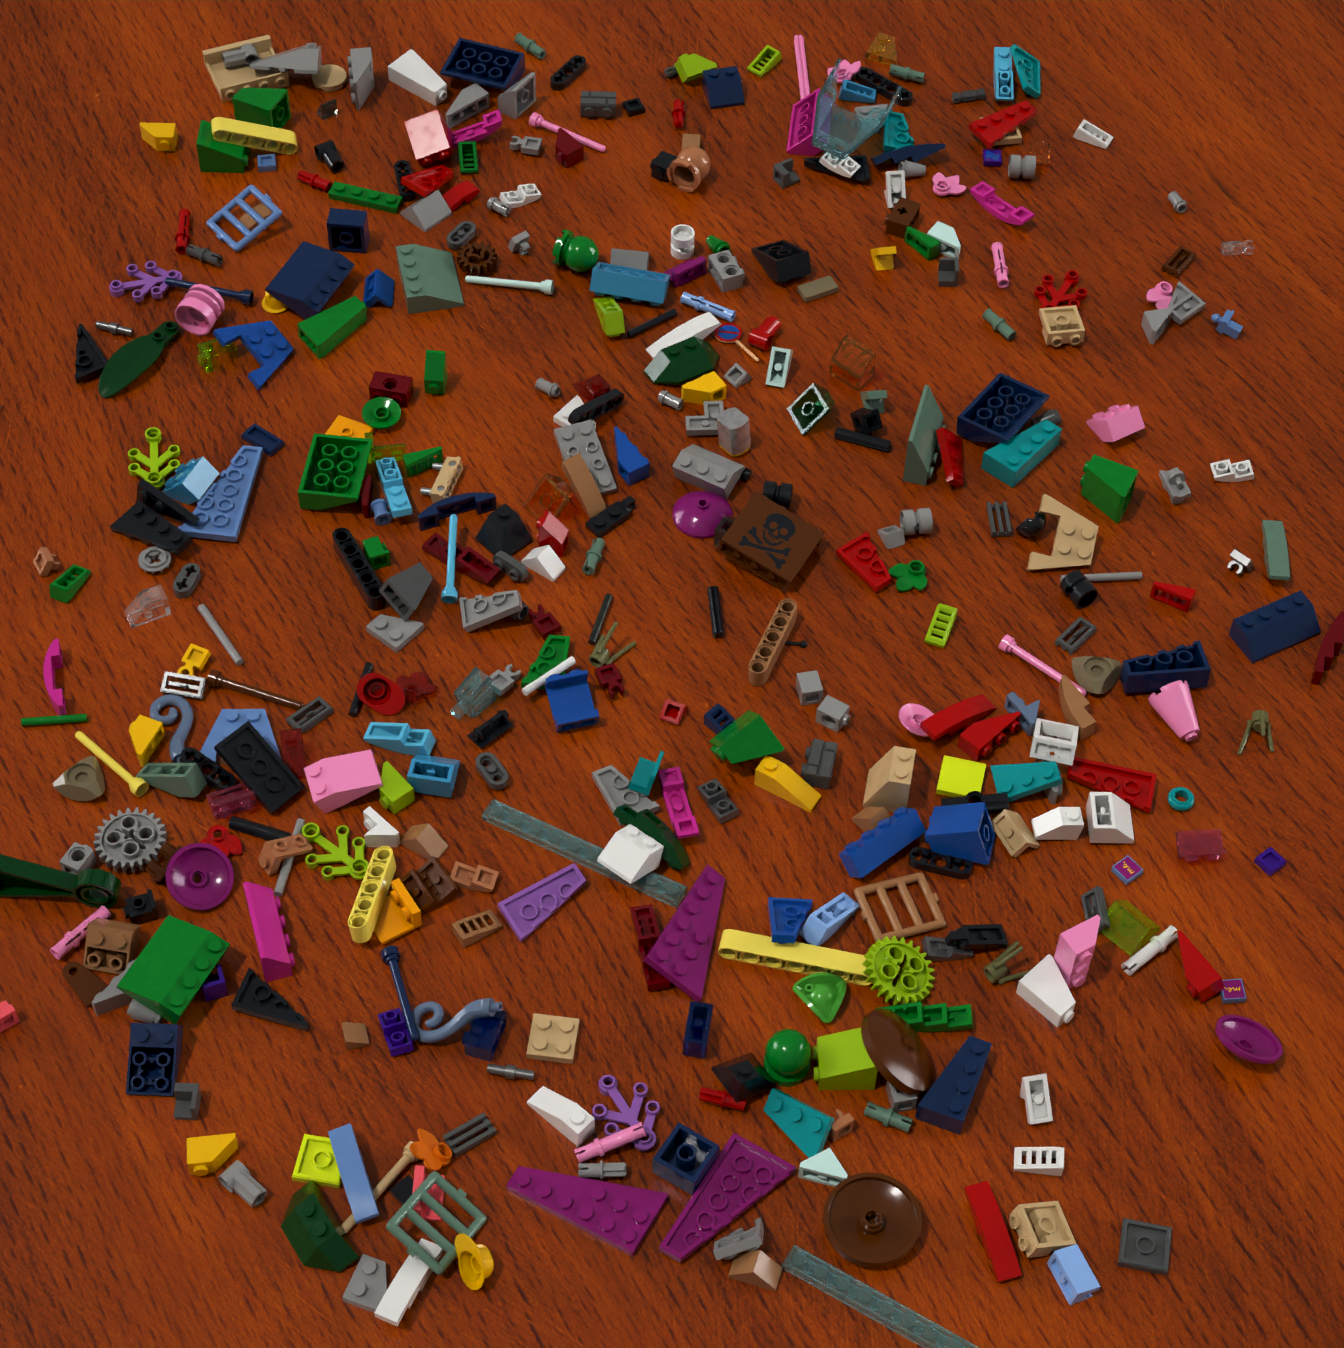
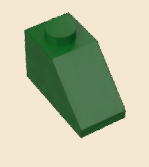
[424,350,448,395]

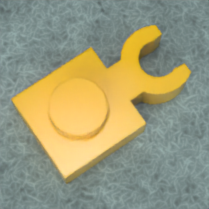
[177,643,211,682]

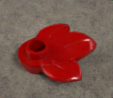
[199,825,242,857]

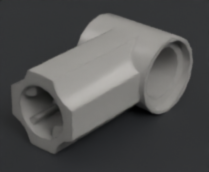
[222,43,259,68]
[218,1160,267,1208]

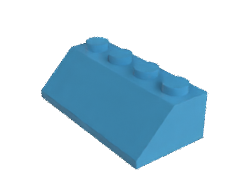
[589,262,671,306]

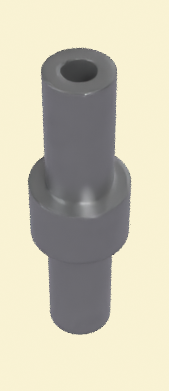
[95,321,134,336]
[487,1064,535,1080]

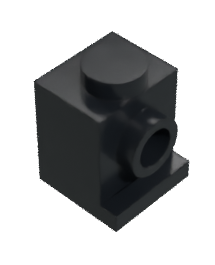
[850,408,883,434]
[122,889,160,925]

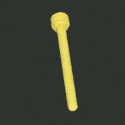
[75,731,149,797]

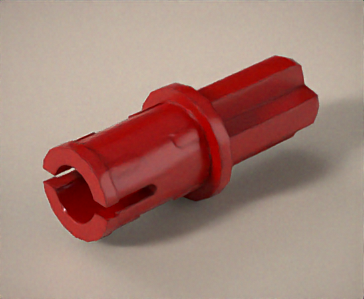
[672,99,686,129]
[297,170,332,192]
[699,1087,746,1112]

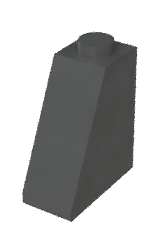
[379,562,433,622]

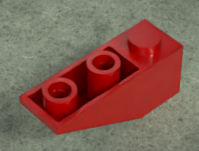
[958,711,1021,762]

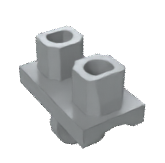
[1159,467,1191,504]

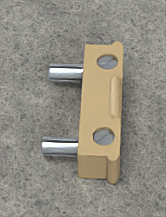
[420,456,464,504]

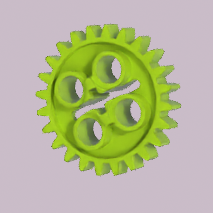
[863,936,935,1005]

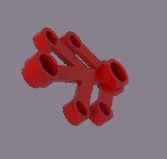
[1034,270,1088,310]

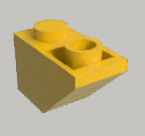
[681,371,727,405]

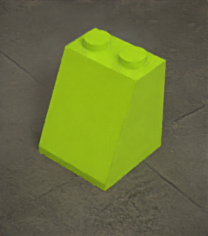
[812,1027,878,1090]

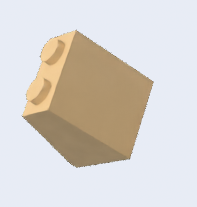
[863,746,916,812]

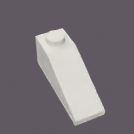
[527,1086,595,1147]

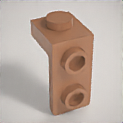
[258,834,313,876]

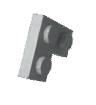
[685,401,724,436]

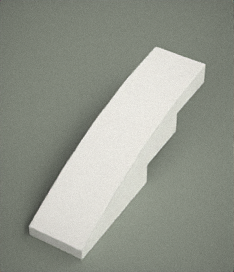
[645,312,721,358]
[374,1238,443,1326]

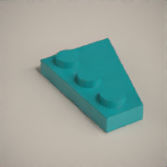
[1010,44,1041,99]
[883,110,914,151]
[990,761,1063,803]
[763,1088,835,1158]

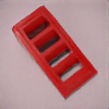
[1150,581,1197,613]

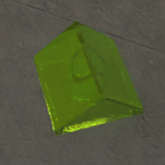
[1102,899,1160,956]

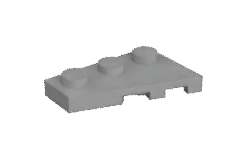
[592,765,660,826]

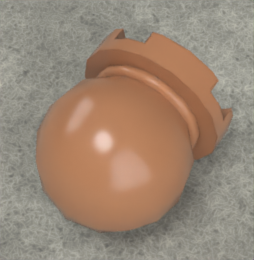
[667,146,711,192]

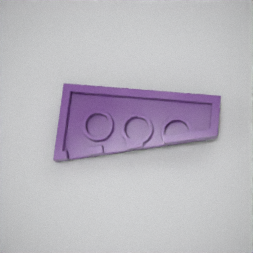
[497,863,586,943]

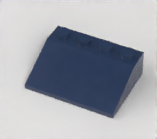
[440,38,525,90]
[265,241,355,320]
[956,373,1050,443]

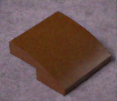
[401,856,459,916]

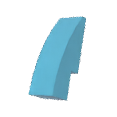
[363,722,436,756]

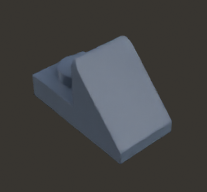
[1004,691,1040,737]

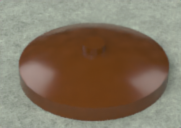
[861,1008,934,1095]
[823,1173,922,1267]

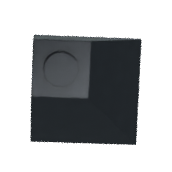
[475,504,533,556]
[711,1052,776,1102]

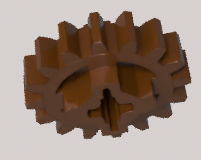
[457,241,497,275]

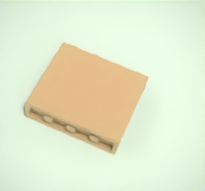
[202,35,290,103]

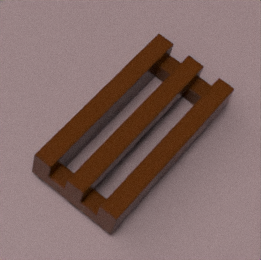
[1161,246,1196,278]

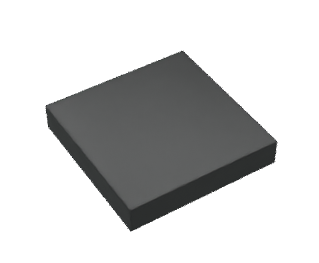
[1117,1218,1172,1276]

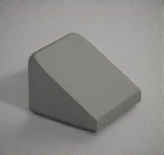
[723,363,752,388]
[877,525,905,549]

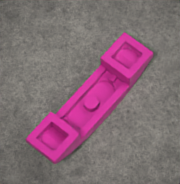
[448,110,503,148]
[970,181,1035,225]
[43,639,66,715]
[658,767,699,839]

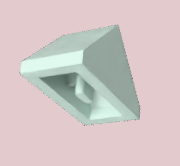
[798,1148,848,1187]

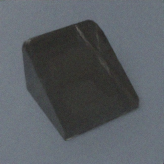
[317,98,338,120]

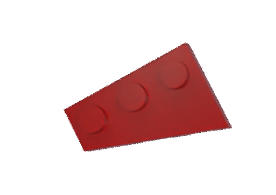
[401,165,454,198]
[936,427,964,488]

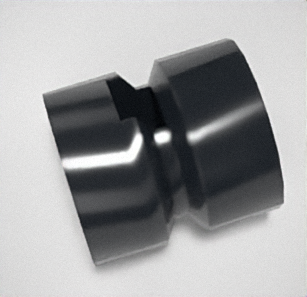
[763,480,793,509]
[1060,570,1098,609]

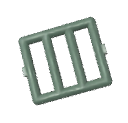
[386,1171,487,1275]

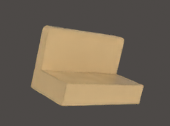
[992,809,1040,858]

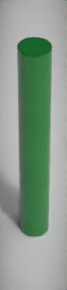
[21,713,88,727]

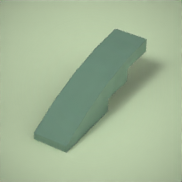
[1261,520,1290,580]

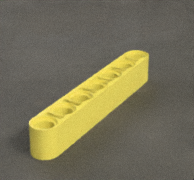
[718,929,872,986]

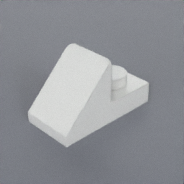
[884,170,906,208]
[363,806,400,847]
[1020,1073,1053,1125]

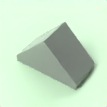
[1141,308,1173,345]

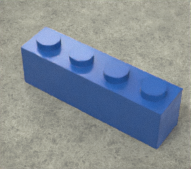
[839,807,926,878]

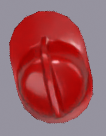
[356,673,405,715]

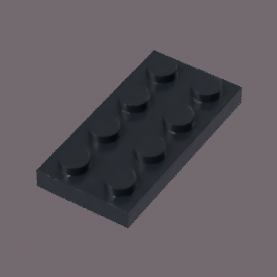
[214,721,305,815]

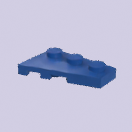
[767,897,813,944]

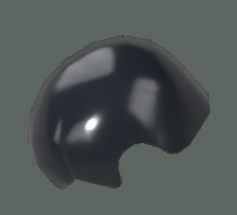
[1016,510,1047,538]

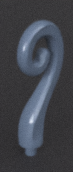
[150,694,194,763]
[412,998,503,1043]

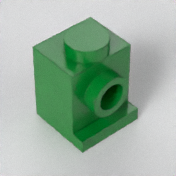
[362,536,391,570]

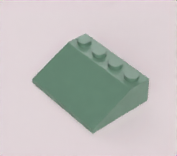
[395,244,464,314]
[903,385,946,486]

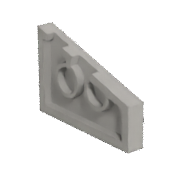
[459,590,523,632]

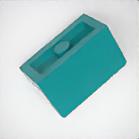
[628,751,664,796]

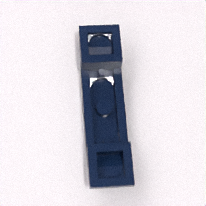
[418,492,497,531]

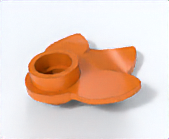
[409,1128,452,1171]

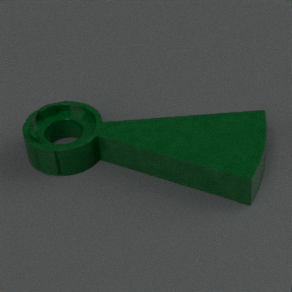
[0,854,121,908]

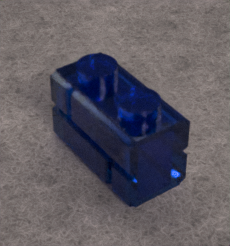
[683,1001,713,1058]
[462,1010,507,1062]

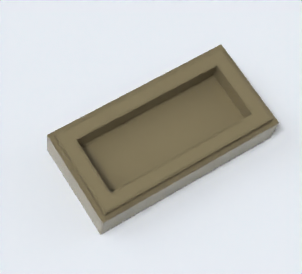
[797,275,839,303]

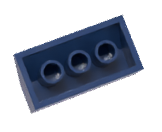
[1229,590,1321,664]

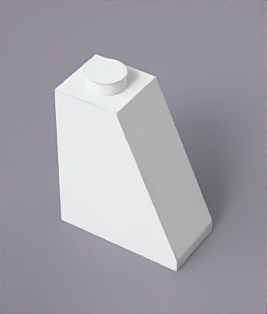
[1016,954,1076,1028]

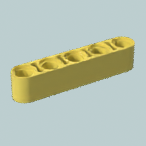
[211,117,298,155]
[348,846,396,943]

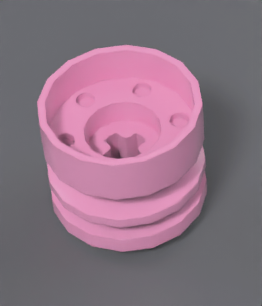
[174,284,225,335]

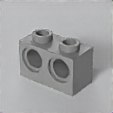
[708,250,745,293]

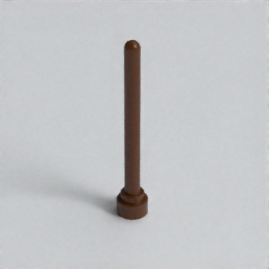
[207,669,305,710]

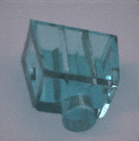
[450,667,497,719]

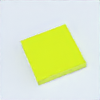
[936,755,986,797]
[292,1134,342,1189]

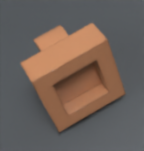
[33,547,60,576]
[828,1109,854,1142]

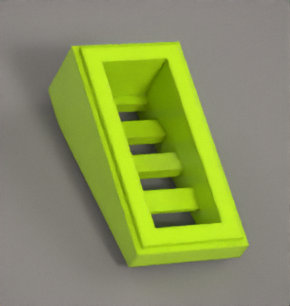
[747,45,782,78]
[924,603,958,648]

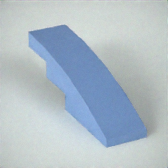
[328,1123,380,1224]

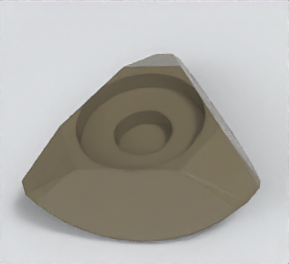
[1072,656,1122,694]
[53,756,105,801]

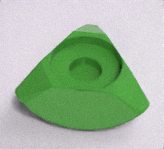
[792,972,847,1023]

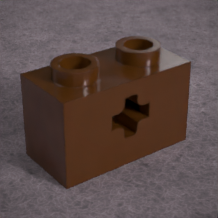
[884,197,921,239]

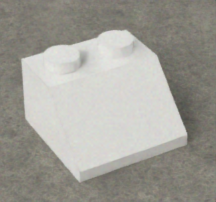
[597,824,664,884]

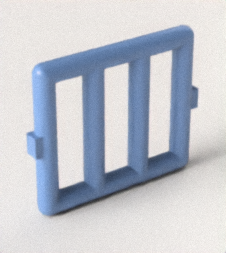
[206,185,282,252]

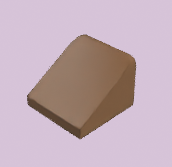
[341,1022,370,1050]

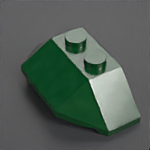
[644,336,719,385]
[281,1180,360,1273]

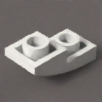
[819,148,861,178]
[499,183,541,209]
[1210,459,1254,482]

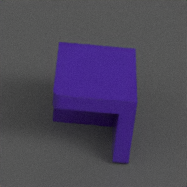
[202,964,229,1002]

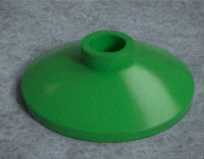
[362,397,401,429]

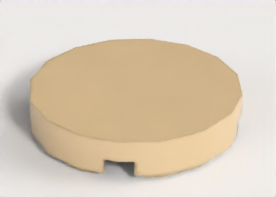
[312,64,347,92]

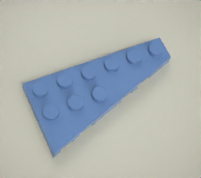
[178,445,263,542]

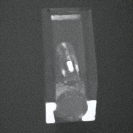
[124,584,171,628]

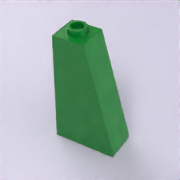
[297,296,367,359]

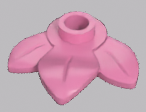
[827,59,861,83]
[932,172,967,196]
[1146,281,1174,309]

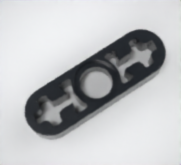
[550,55,586,91]
[394,160,416,202]
[179,748,236,794]
[908,847,972,879]

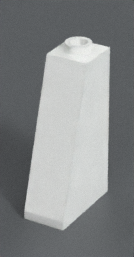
[388,49,447,106]

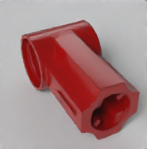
[748,315,781,351]

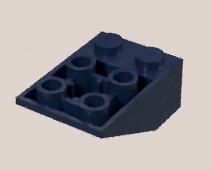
[126,1023,183,1096]

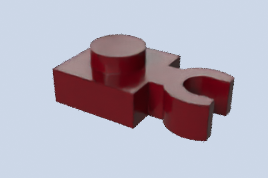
[528,604,561,639]
[594,663,624,699]

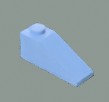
[799,892,860,946]

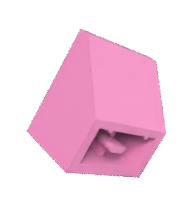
[1086,404,1145,442]

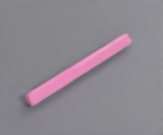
[794,35,810,99]

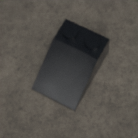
[751,240,811,284]

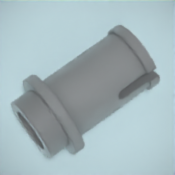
[1167,191,1187,213]
[487,197,511,217]
[535,378,561,397]
[658,390,684,411]

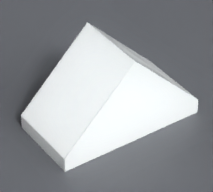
[521,545,566,582]

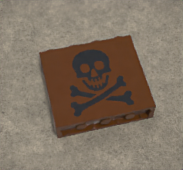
[717,491,824,593]

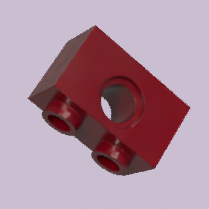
[369,371,414,407]

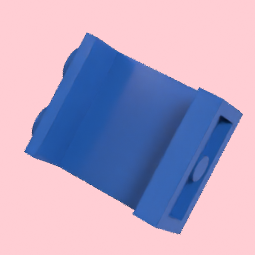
[545,669,599,733]

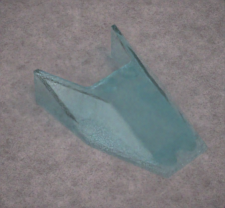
[812,58,902,160]

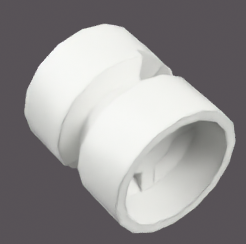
[670,224,695,260]

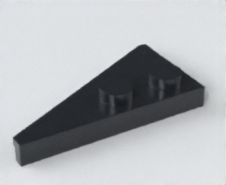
[804,155,870,184]
[74,324,108,384]
[136,479,200,526]
[231,968,310,1032]

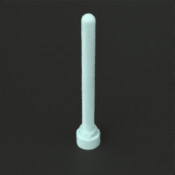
[465,275,554,295]

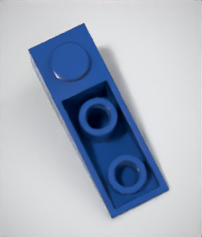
[614,426,650,486]

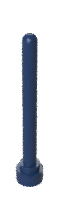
[165,277,254,305]
[380,946,419,1041]

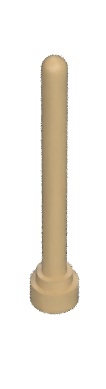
[341,1141,419,1234]

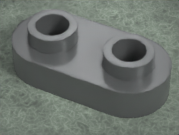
[447,221,476,250]
[492,551,529,582]
[475,752,508,790]

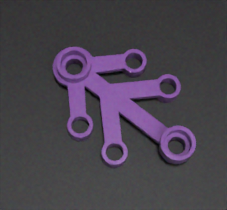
[109,261,182,302]
[592,1075,660,1152]

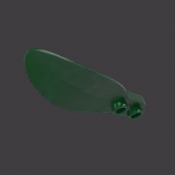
[99,321,180,398]

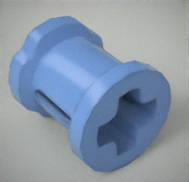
[370,499,392,526]

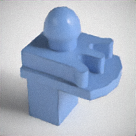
[1211,309,1243,339]

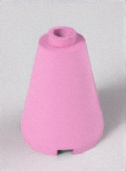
[1148,680,1200,742]

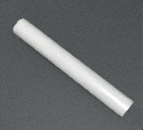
[522,656,576,696]

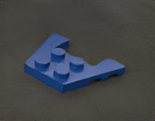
[213,320,294,390]

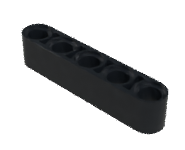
[332,528,386,611]

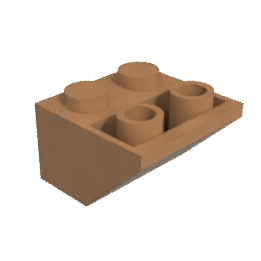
[83,918,141,974]

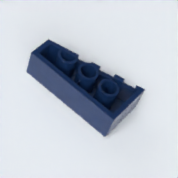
[1120,640,1211,693]
[915,1036,992,1135]

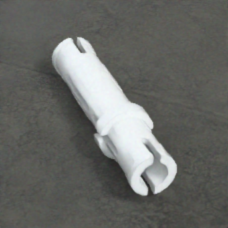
[1121,925,1178,976]

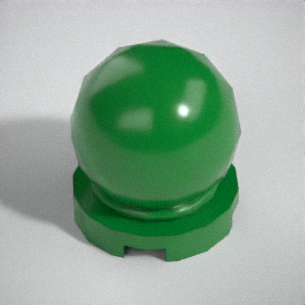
[552,229,599,273]
[763,1029,811,1087]

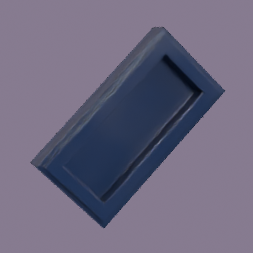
[241,423,284,457]

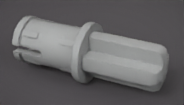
[578,1160,627,1180]

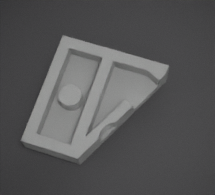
[366,614,424,653]
[342,1254,387,1313]

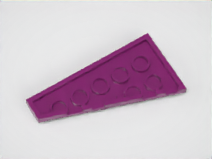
[643,865,725,1003]
[659,1133,796,1263]
[506,1166,669,1257]

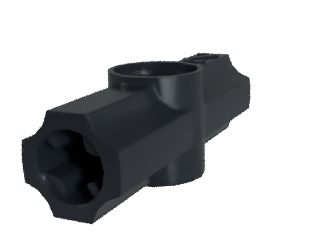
[941,791,1009,814]

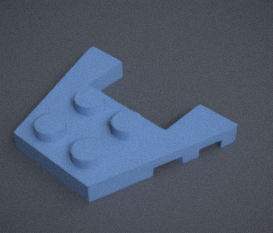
[199,709,281,763]

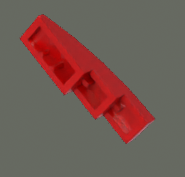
[920,694,996,741]
[964,1181,1022,1282]

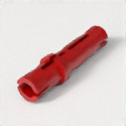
[175,208,191,254]

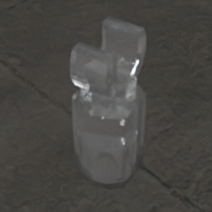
[1221,240,1255,256]

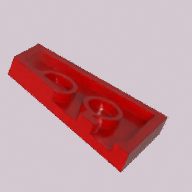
[836,531,891,592]

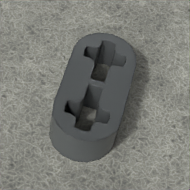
[173,563,201,599]

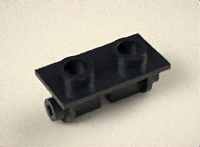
[467,710,514,749]

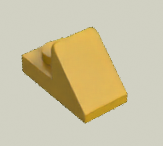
[870,246,897,271]

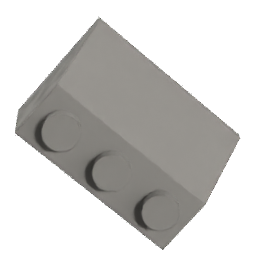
[672,444,745,500]

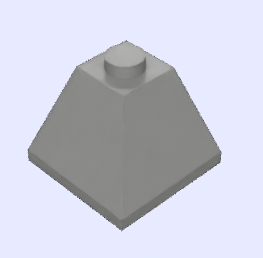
[497,72,536,119]

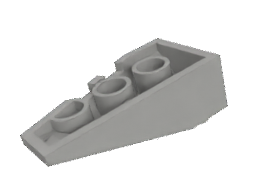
[250,43,322,74]

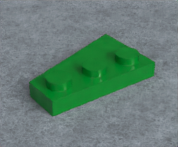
[521,635,570,690]

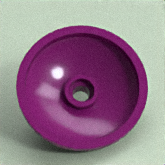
[672,491,732,539]
[165,843,234,911]
[1215,1015,1283,1065]

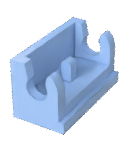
[1047,1244,1101,1306]

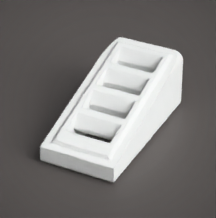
[1073,119,1114,149]
[1013,1147,1064,1176]

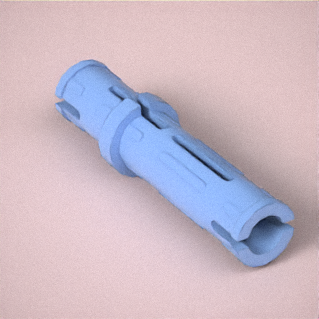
[680,292,736,322]

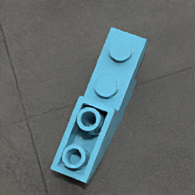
[993,47,1014,102]
[375,457,413,518]

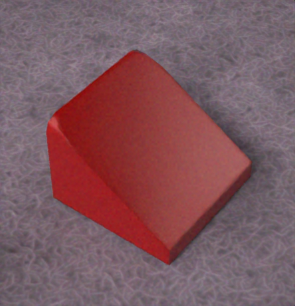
[659,699,688,725]

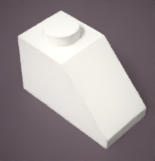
[1031,807,1084,840]

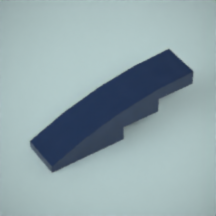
[870,143,946,165]

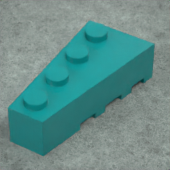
[981,419,1062,488]

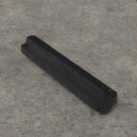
[834,427,891,452]
[707,586,724,638]
[228,816,291,841]

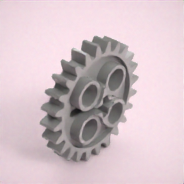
[93,807,168,873]

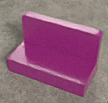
[664,256,706,288]

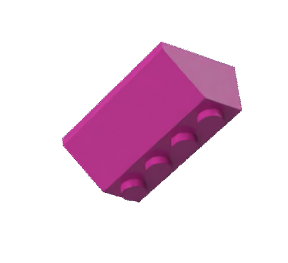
[786,88,833,156]
[243,882,295,982]

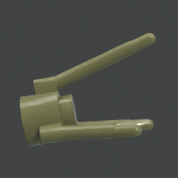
[588,622,636,668]
[1237,710,1274,755]
[983,941,1029,985]

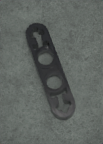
[856,67,913,107]
[568,388,624,425]

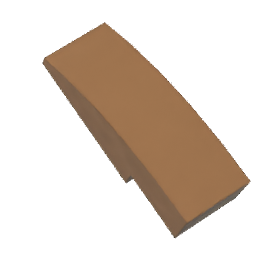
[560,453,606,520]
[1059,674,1096,741]

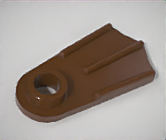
[63,962,108,1007]

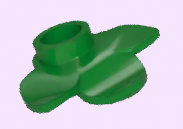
[888,560,927,592]

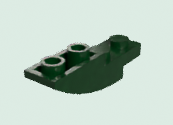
[613,804,690,870]

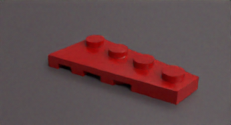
[969,100,1037,149]
[1067,757,1157,813]

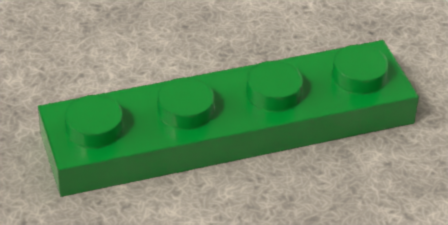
[328,181,403,214]

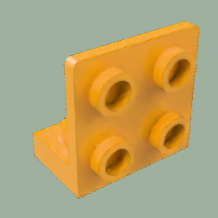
[373,878,422,945]

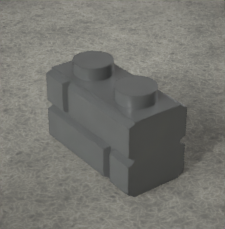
[580,91,616,118]
[800,739,838,790]

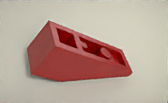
[1177,930,1224,1003]

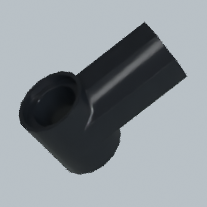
[314,140,345,174]

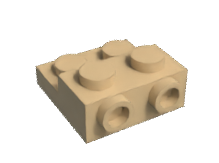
[1039,305,1085,347]
[1009,1201,1076,1258]

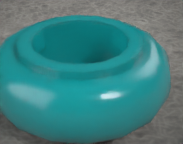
[1167,787,1195,811]

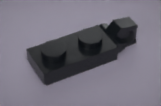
[585,496,636,538]
[945,924,1008,949]

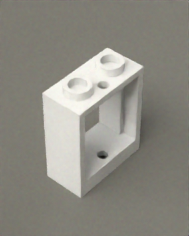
[1029,718,1079,765]

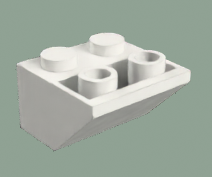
[1086,792,1134,844]

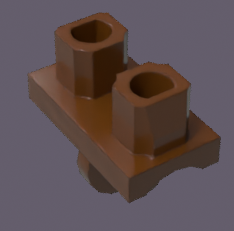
[144,842,182,884]

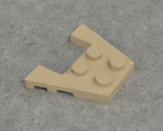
[1026,494,1099,571]

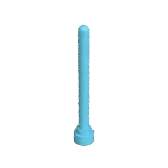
[441,514,458,604]

